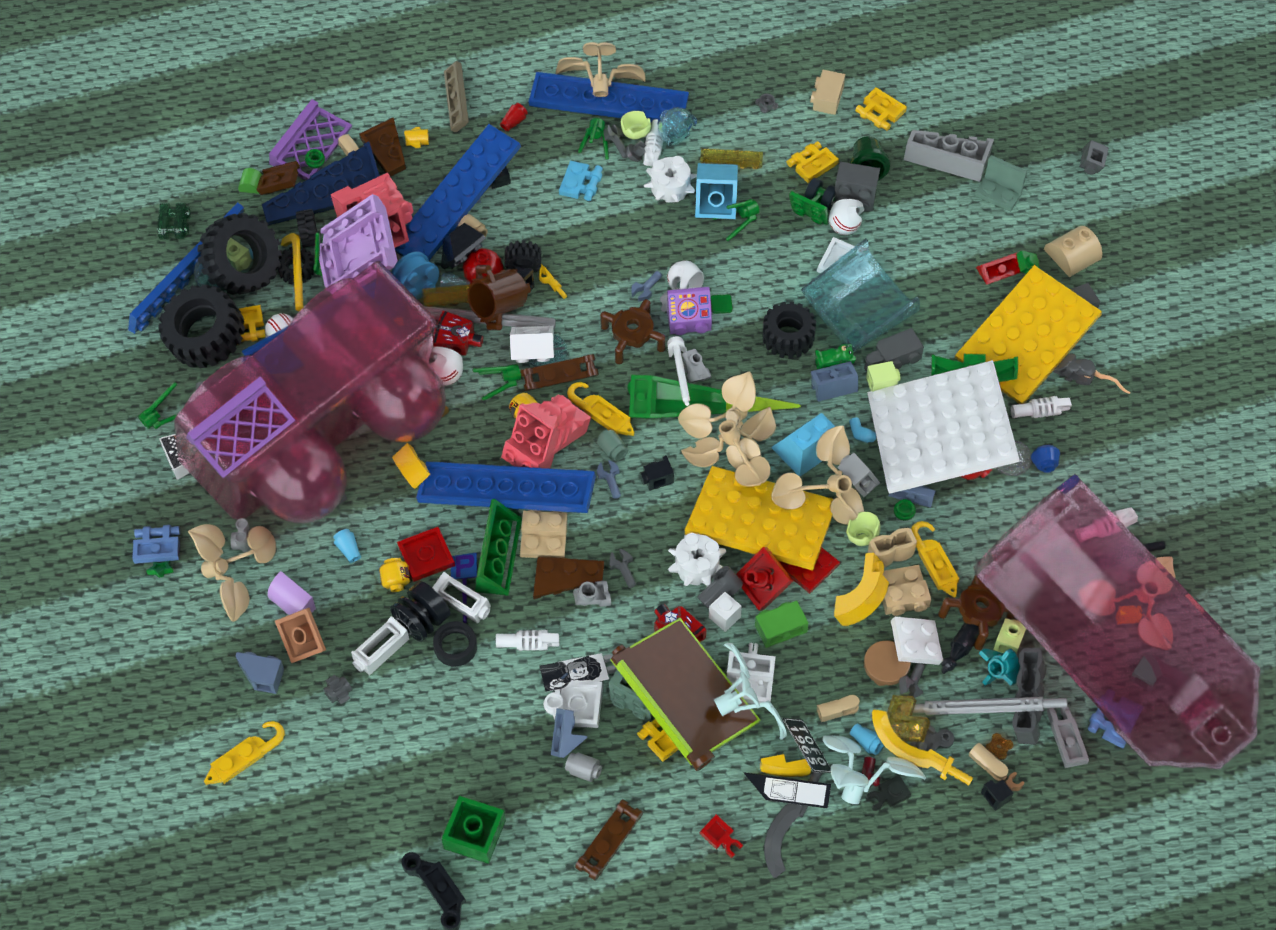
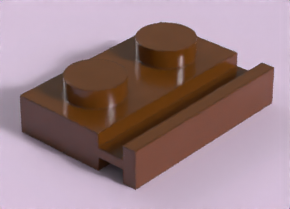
[256,161,300,195]

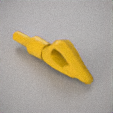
[539,263,567,299]

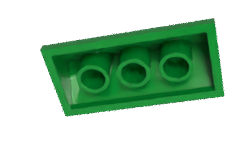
[475,499,522,596]

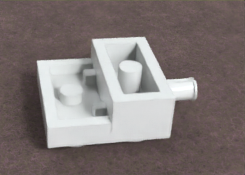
[727,643,776,704]

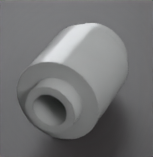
[565,752,602,782]

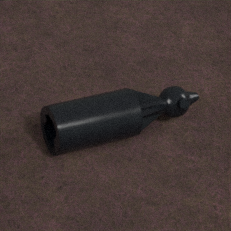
[941,622,979,674]

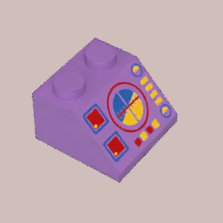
[667,287,712,335]

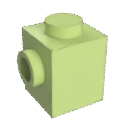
[226,238,252,272]
[866,361,900,392]
[993,618,1027,655]

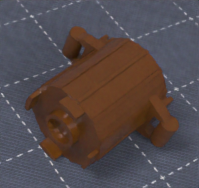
[468,265,531,330]

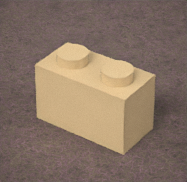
[810,70,845,115]

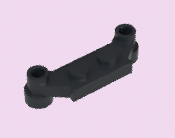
[401,852,466,930]

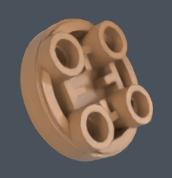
[864,641,911,686]

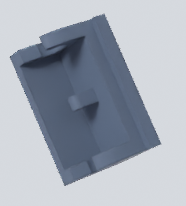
[811,362,858,402]

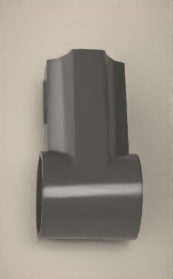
[697,566,743,609]

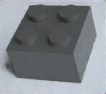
[834,162,880,212]

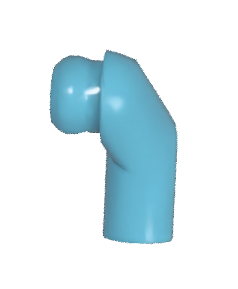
[849,417,877,443]

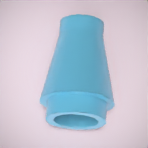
[333,529,361,563]
[850,723,884,755]

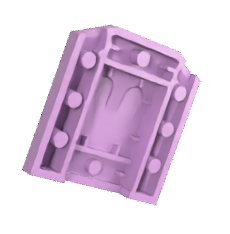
[319,194,397,299]

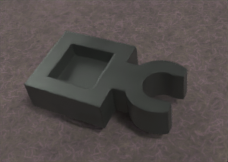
[866,775,911,811]

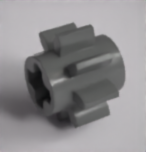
[323,675,352,704]

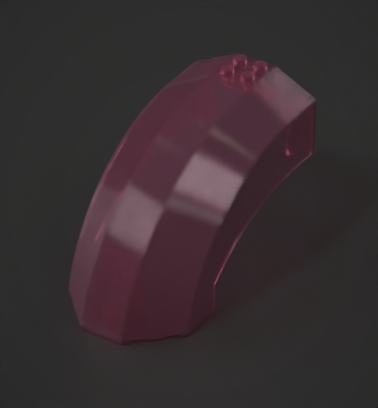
[973,474,1260,769]

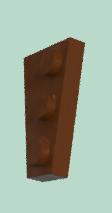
[359,117,406,177]
[533,557,604,599]

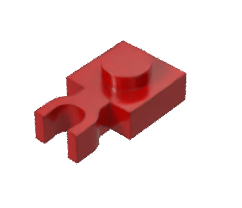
[699,814,743,858]

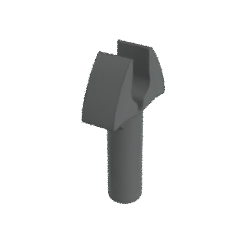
[604,124,628,158]
[610,549,636,588]
[899,663,925,700]

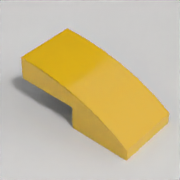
[392,443,431,489]
[760,754,811,777]

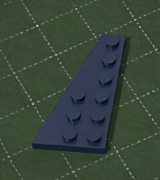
[262,141,379,225]

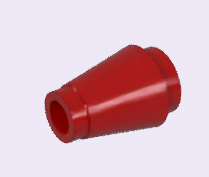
[500,103,528,131]

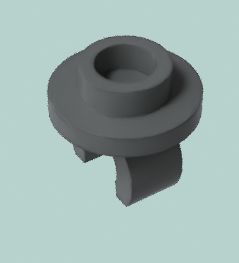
[626,140,646,162]

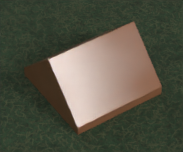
[275,607,326,663]

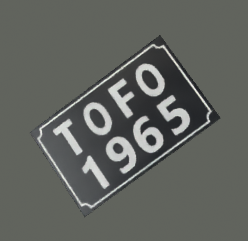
[782,718,831,773]

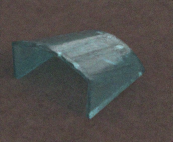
[801,238,920,352]

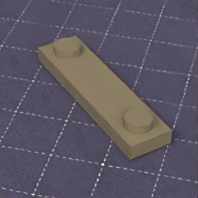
[444,61,469,132]

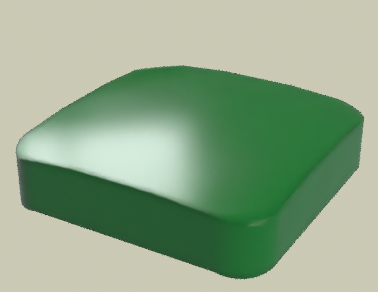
[711,294,733,314]

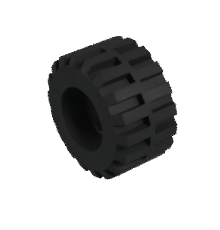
[762,301,816,359]

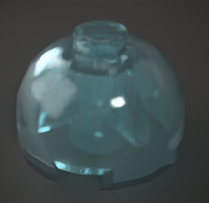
[658,107,697,147]

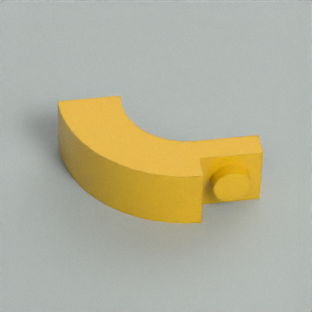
[834,553,889,626]

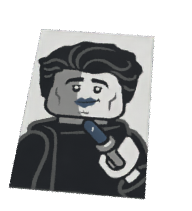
[539,653,609,692]

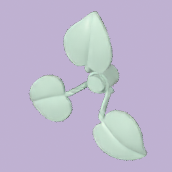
[714,643,787,740]
[822,735,926,804]

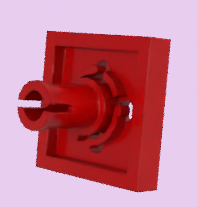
[736,547,793,611]

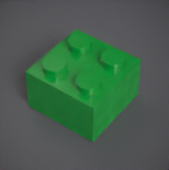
[442,796,506,864]

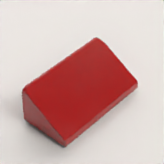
[976,253,1021,285]

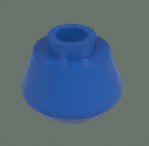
[1031,445,1060,473]

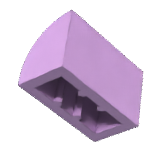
[268,571,316,615]

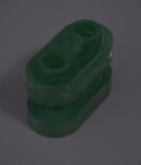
[157,203,191,240]

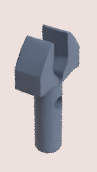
[631,271,662,302]
[597,460,621,499]

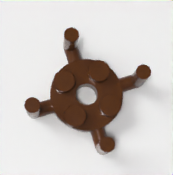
[600,299,666,365]
[938,573,1020,650]

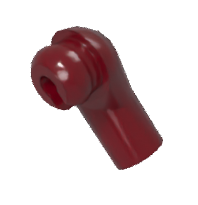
[862,757,881,787]

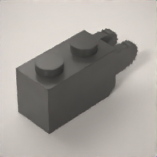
[864,328,924,372]

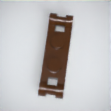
[520,354,599,391]
[575,799,643,881]

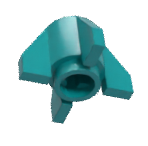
[979,649,1020,686]

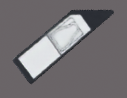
[743,772,831,808]

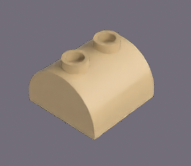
[1044,226,1102,277]

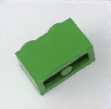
[755,601,808,648]

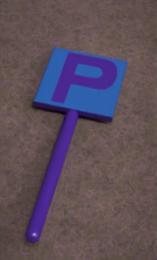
[451,553,477,623]

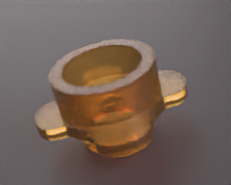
[985,733,1013,760]

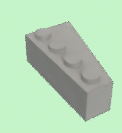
[904,130,994,182]

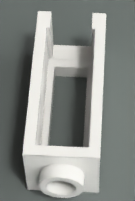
[432,572,491,623]
[351,616,409,676]

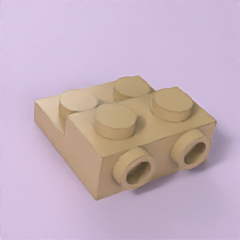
[520,510,568,558]
[882,565,931,616]

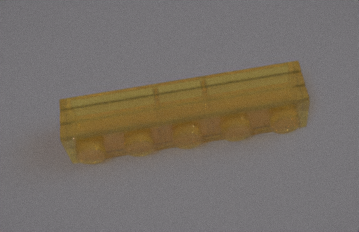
[700,148,763,169]
[422,284,471,307]

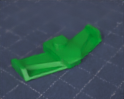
[931,354,1018,382]

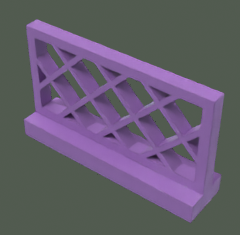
[269,99,352,180]
[186,377,295,478]

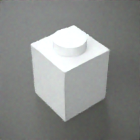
[709,592,742,632]

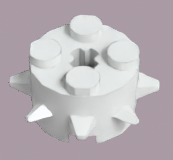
[644,156,697,203]
[668,533,726,587]

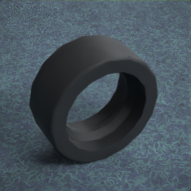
[433,621,477,667]

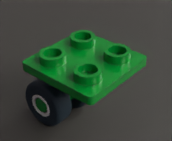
[789,178,836,225]

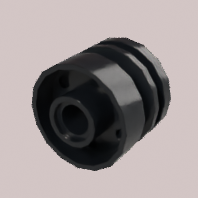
[390,581,451,642]

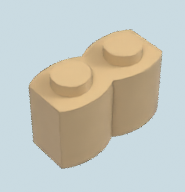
[868,528,917,567]

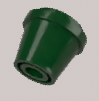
[850,136,890,181]

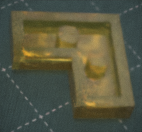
[887,695,930,742]

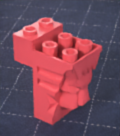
[331,173,414,248]
[501,394,591,469]

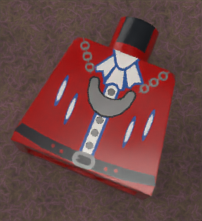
[431,311,484,356]
[654,604,706,642]

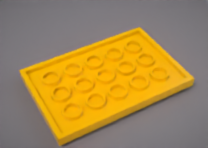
[955,265,1102,404]
[685,466,834,571]

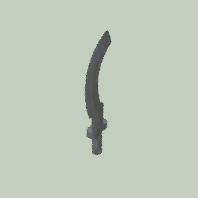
[764,772,822,878]

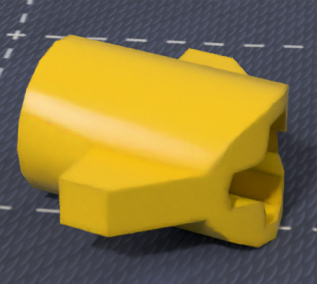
[404,127,429,148]

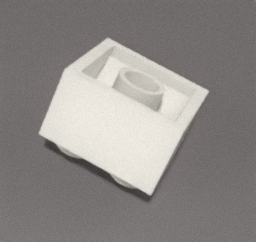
[510,326,554,363]

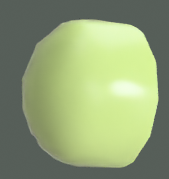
[621,111,651,140]
[846,512,881,546]

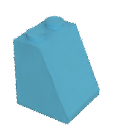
[695,163,738,219]
[772,413,835,476]

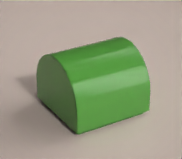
[238,168,262,194]

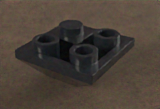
[441,223,486,269]

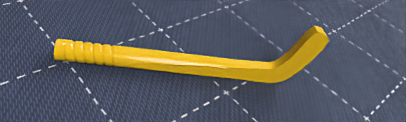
[281,233,304,311]

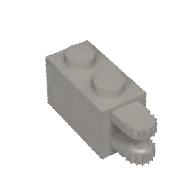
[837,453,880,497]

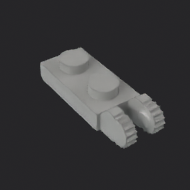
[1046,707,1089,768]

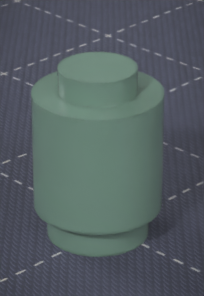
[597,429,628,461]

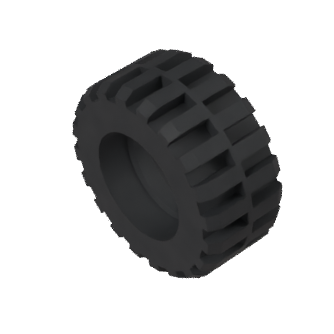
[197,213,282,295]
[159,285,245,368]

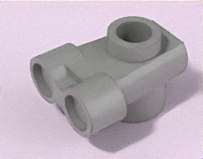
[682,349,712,384]
[231,518,252,553]
[573,581,611,607]

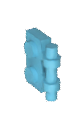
[559,161,603,201]

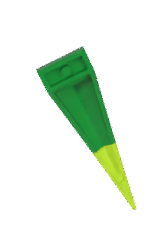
[629,375,801,419]

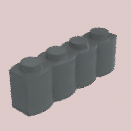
[1012,648,1046,745]

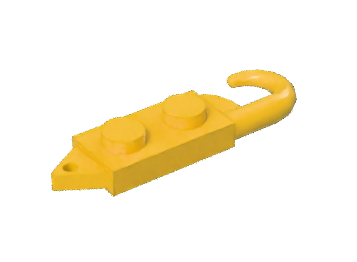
[567,382,634,436]
[911,521,960,598]
[204,721,285,785]

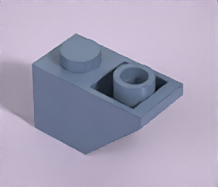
[236,652,284,694]

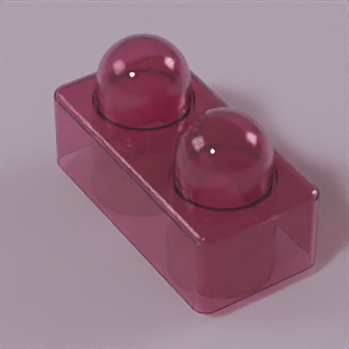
[174,261,446,524]

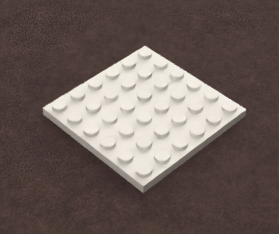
[867,360,1020,494]

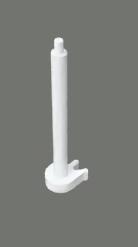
[667,336,690,406]

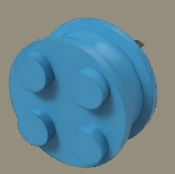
[391,252,439,301]

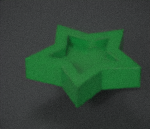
[147,561,173,578]

